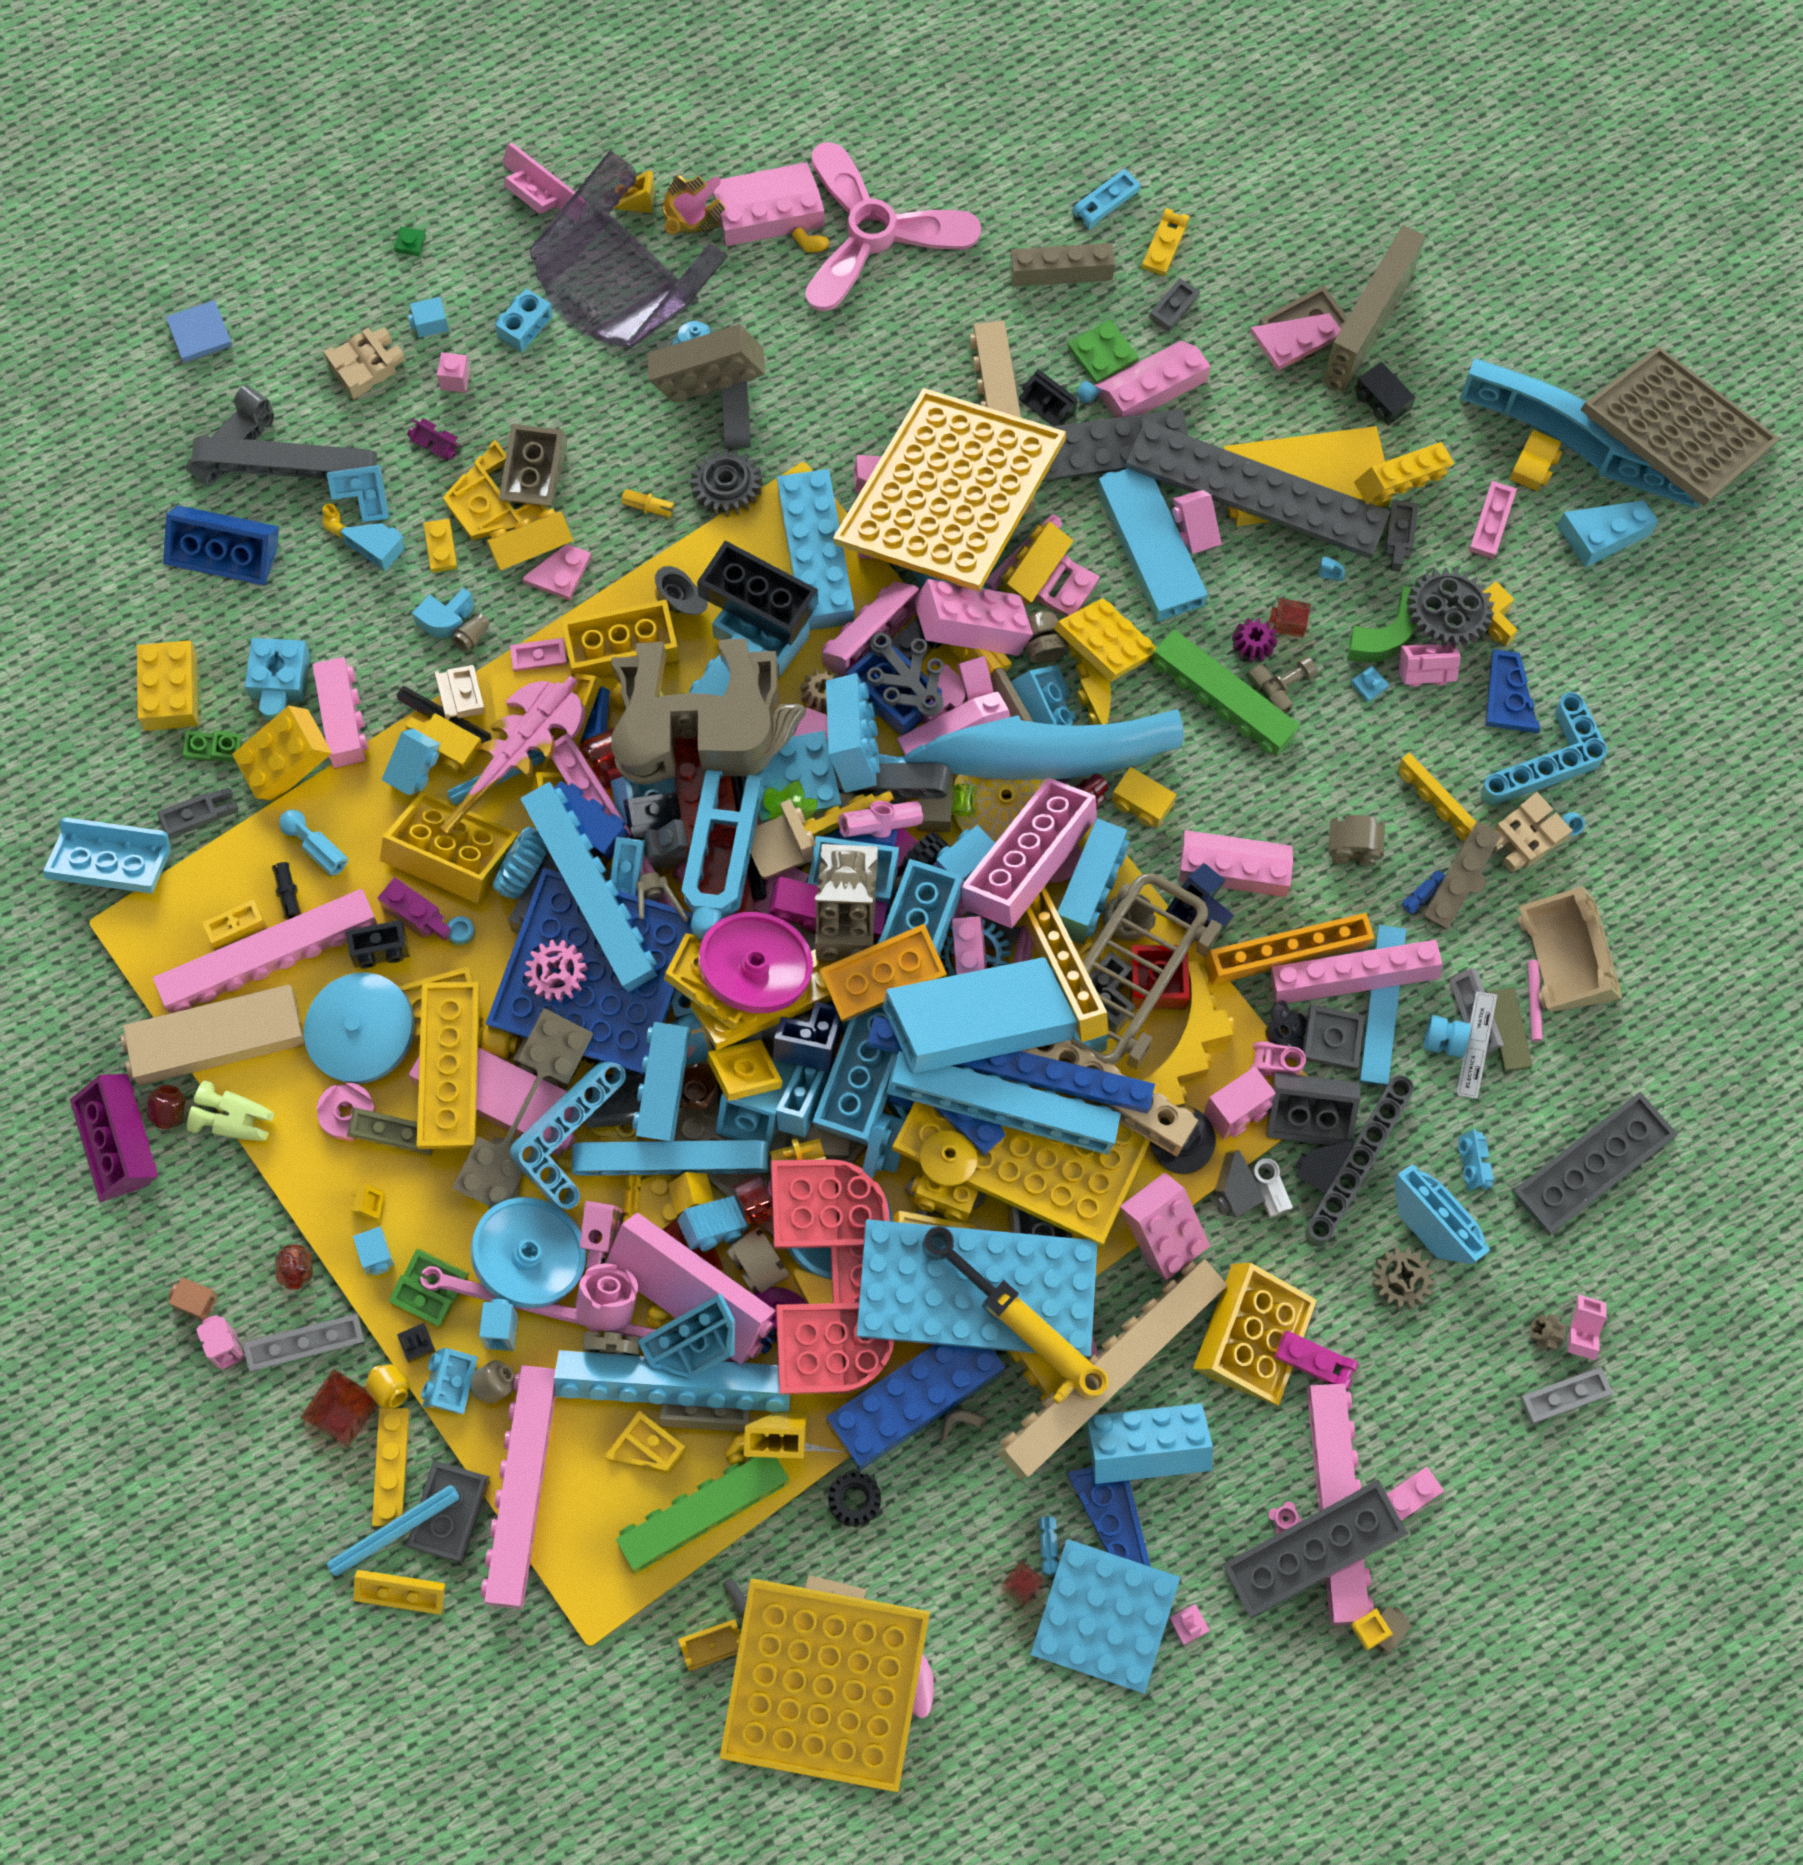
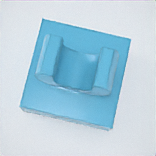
[1351,666,1389,703]

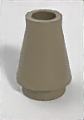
[451,613,490,652]

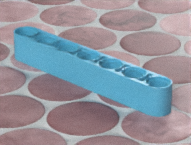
[572,1140,769,1176]

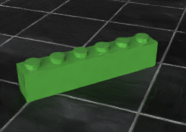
[1152,629,1300,757]
[616,1457,790,1574]

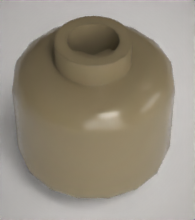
[471,1360,514,1404]

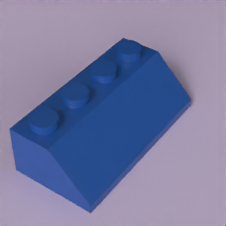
[163,505,279,585]

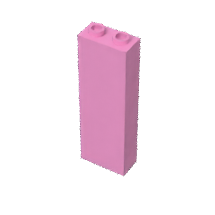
[409,1048,587,1157]
[605,1212,776,1365]

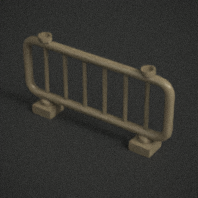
[1070,873,1222,1070]

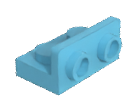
[863,1113,905,1179]
[421,1348,478,1415]

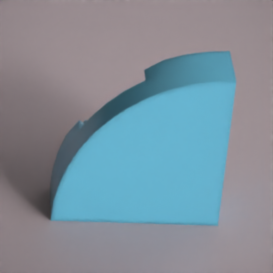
[1318,557,1345,581]

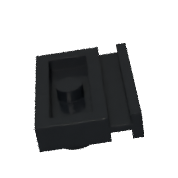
[623,792,682,839]

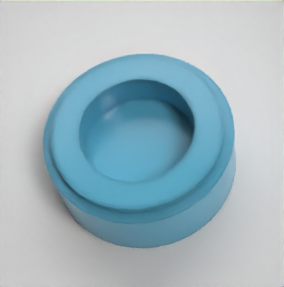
[447,916,475,945]

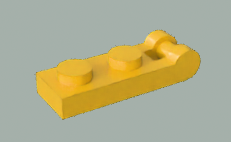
[1141,208,1190,277]

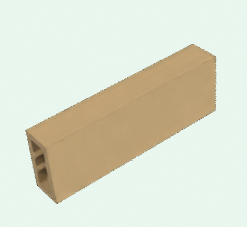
[121,984,305,1086]

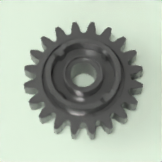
[690,449,763,517]

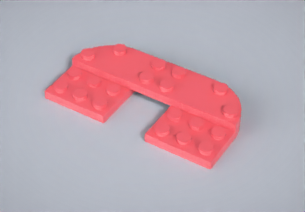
[770,1159,894,1395]

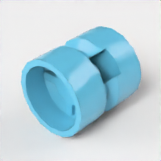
[1423,1015,1471,1058]

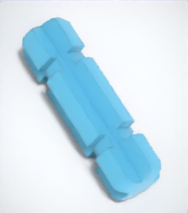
[1039,1516,1059,1576]

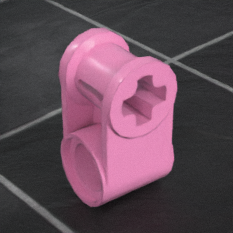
[1250,1041,1306,1077]

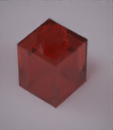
[1269,598,1311,638]
[1001,1560,1044,1607]

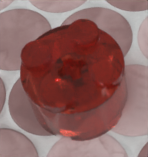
[579,727,623,790]

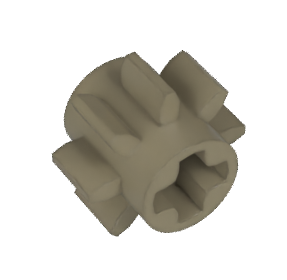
[1530,1313,1566,1350]

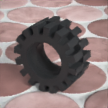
[901,832,951,870]
[828,1471,881,1527]

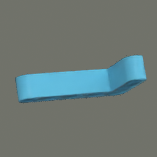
[1480,692,1607,805]
[510,1062,626,1209]

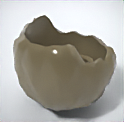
[1103,894,1156,941]

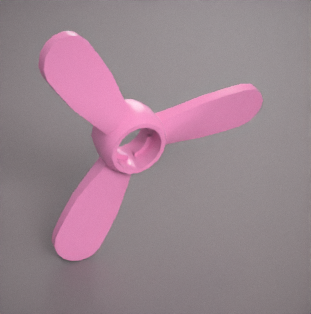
[805,142,981,311]

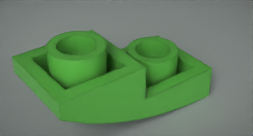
[182,730,242,762]

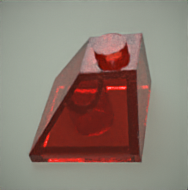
[300,1369,378,1448]

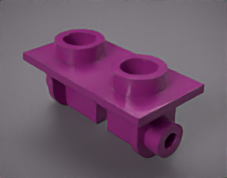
[407,418,463,460]

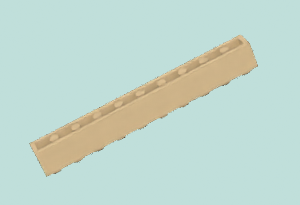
[996,1259,1227,1480]

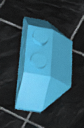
[1395,1164,1490,1264]
[637,1293,735,1379]

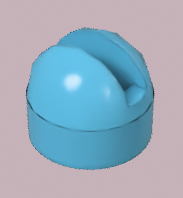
[1077,381,1100,403]
[1562,812,1585,836]

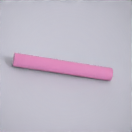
[1528,960,1543,1042]

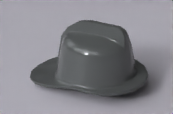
[655,566,708,615]

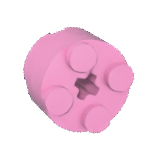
[576,1263,638,1332]

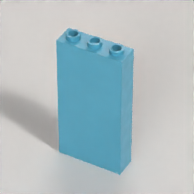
[883,957,1077,1074]

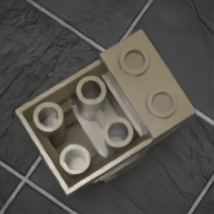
[815,844,878,961]

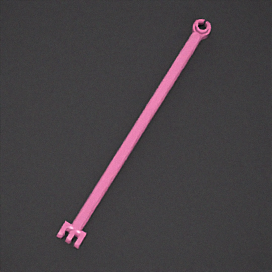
[420,1266,746,1363]

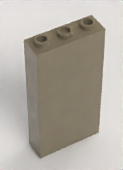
[1323,225,1426,392]

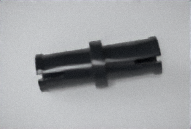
[272,862,302,920]

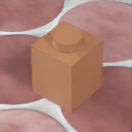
[169,1277,218,1321]

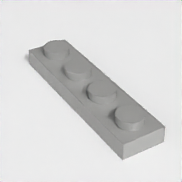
[243,1313,365,1371]

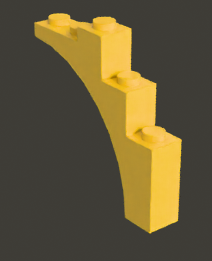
[1142,960,1235,1108]

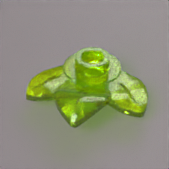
[763,780,818,821]

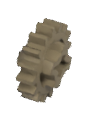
[1371,1247,1435,1310]

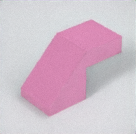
[1567,1294,1606,1360]

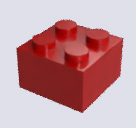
[1129,945,1189,1009]

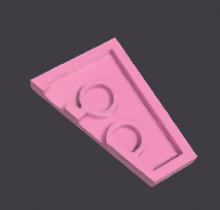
[1250,313,1341,371]

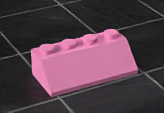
[1094,341,1211,418]
[822,581,919,677]
[1178,830,1293,897]

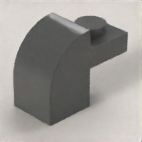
[643,819,688,869]

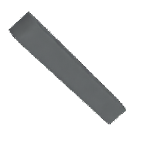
[191,436,377,479]
[1305,1075,1414,1247]

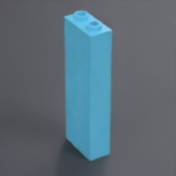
[1097,468,1208,622]

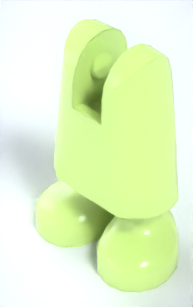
[187,1080,275,1141]

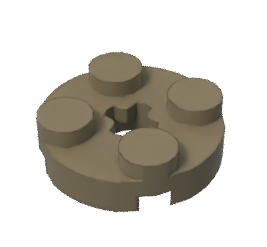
[583,1332,641,1356]

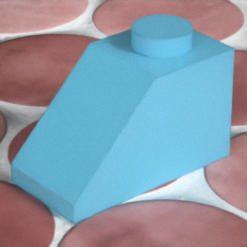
[341,523,405,571]

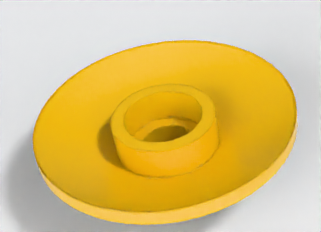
[920,1130,978,1186]

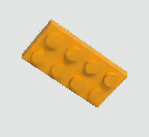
[820,924,948,1023]

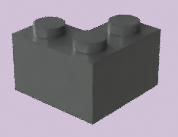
[1089,951,1135,1034]

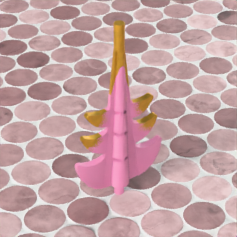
[439,676,585,835]

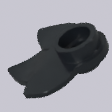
[1265,1001,1307,1051]

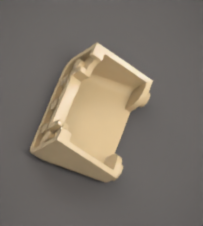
[1518,886,1622,1012]

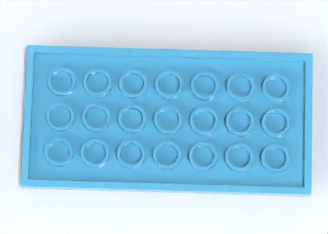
[856,1219,1097,1358]

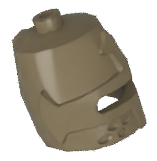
[1025,611,1069,663]

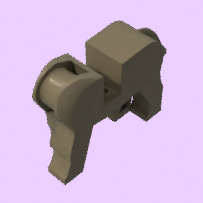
[611,639,806,785]

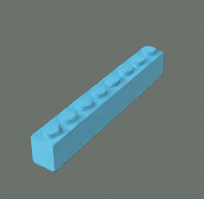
[520,782,658,992]
[887,1051,1121,1155]
[554,1350,791,1412]

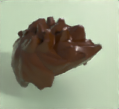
[679,1063,723,1111]

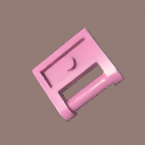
[1035,555,1100,617]

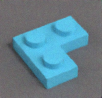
[327,465,390,522]

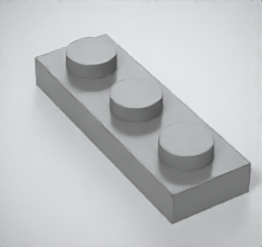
[1449,968,1504,1054]
[1520,1367,1613,1425]

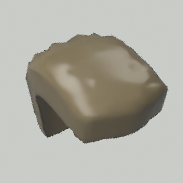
[940,1408,987,1442]

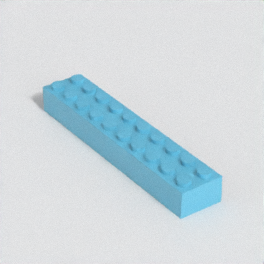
[812,859,964,1146]

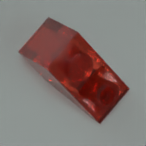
[733,1176,772,1225]

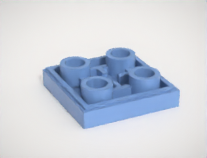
[166,300,233,363]

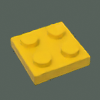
[707,1040,782,1101]

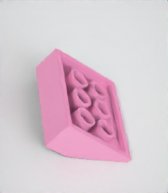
[712,162,824,246]

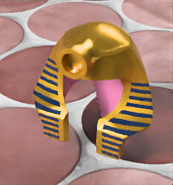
[662,175,726,234]

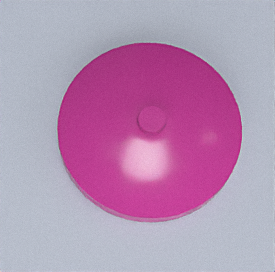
[698,912,813,1013]

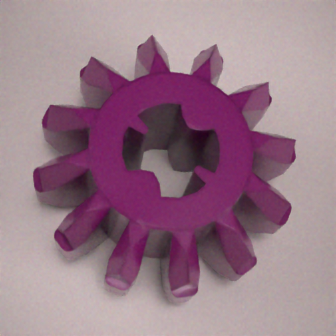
[1232,617,1278,663]

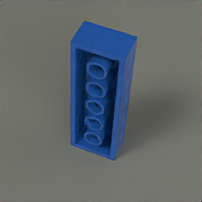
[826,1344,1005,1471]

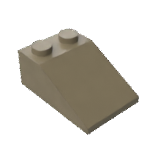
[499,424,567,507]

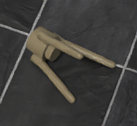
[636,872,689,922]

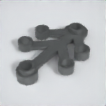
[867,633,943,717]

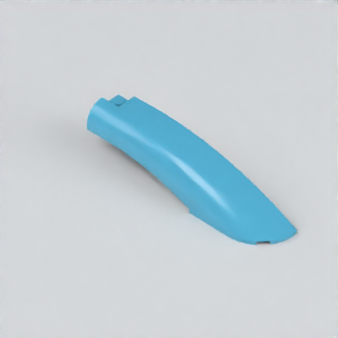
[1459,358,1699,508]
[904,709,1184,780]

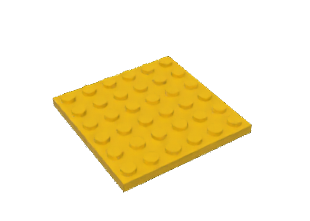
[719,1578,930,1792]

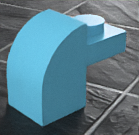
[412,588,474,638]

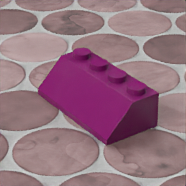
[70,1074,158,1202]

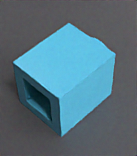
[408,297,449,338]
[353,1227,394,1275]

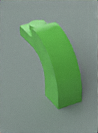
[1347,586,1417,663]

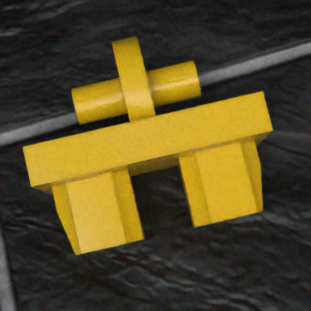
[770,1138,826,1161]

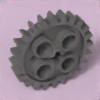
[1406,568,1494,649]

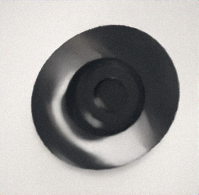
[1150,1106,1216,1174]

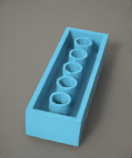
[777,469,854,630]

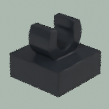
[397,1323,436,1363]

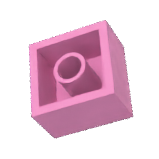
[1203,1066,1276,1140]

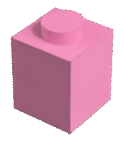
[437,352,470,393]

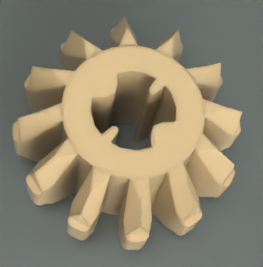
[800,668,839,713]

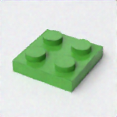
[1067,319,1139,384]

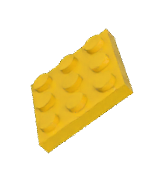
[1054,598,1157,682]

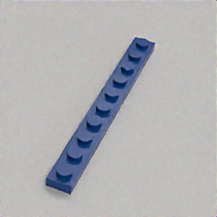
[867,1016,1155,1114]

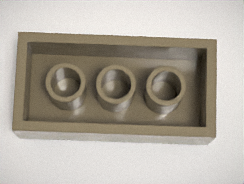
[647,324,765,402]

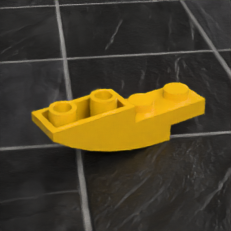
[1068,644,1111,725]

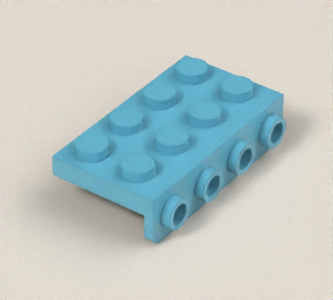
[43,817,171,894]

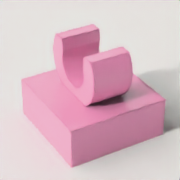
[1169,1604,1210,1645]

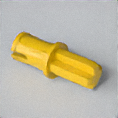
[621,489,675,519]

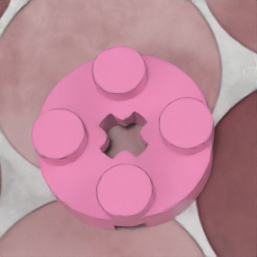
[317,1083,375,1141]

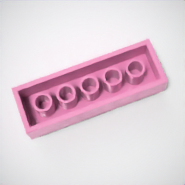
[961,778,1097,928]

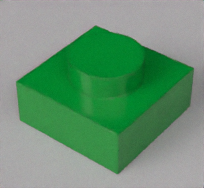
[394,226,426,257]

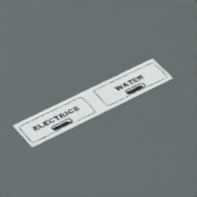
[1457,991,1497,1099]

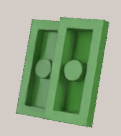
[388,1249,470,1327]

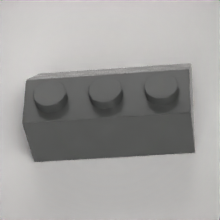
[1266,1072,1360,1145]

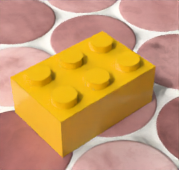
[137,641,199,731]
[232,706,332,801]

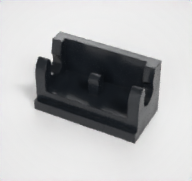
[1019,369,1078,426]

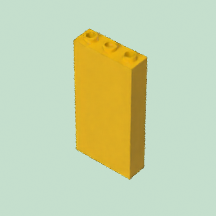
[1223,426,1392,526]

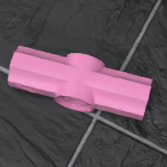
[838,801,923,838]

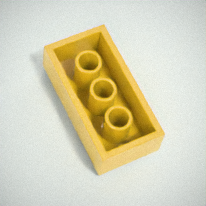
[561,600,679,678]

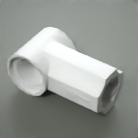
[1251,1158,1293,1218]

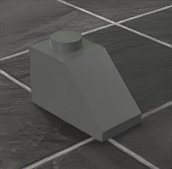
[1215,1150,1266,1217]

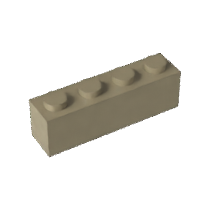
[1010,243,1115,287]

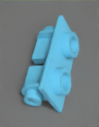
[1458,1129,1494,1191]

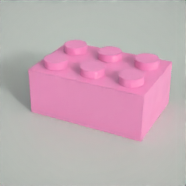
[1120,1173,1210,1280]

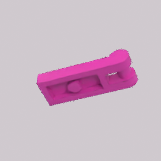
[1274,1330,1359,1391]

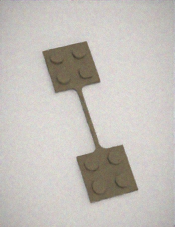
[452,1008,594,1207]

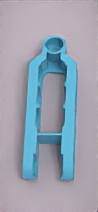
[681,769,763,940]

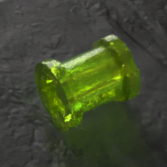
[952,784,978,817]

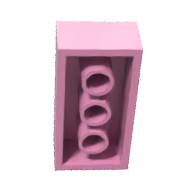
[914,579,1033,656]

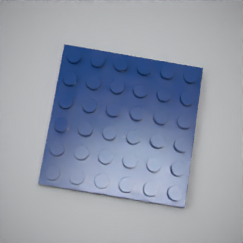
[485,868,693,1076]

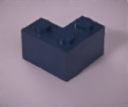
[1166,863,1234,935]
[773,1002,842,1072]

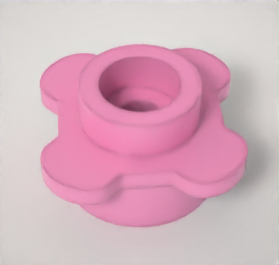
[1268,1502,1302,1534]

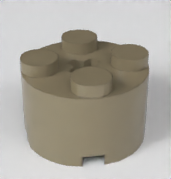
[1329,815,1385,866]
[727,1227,790,1294]

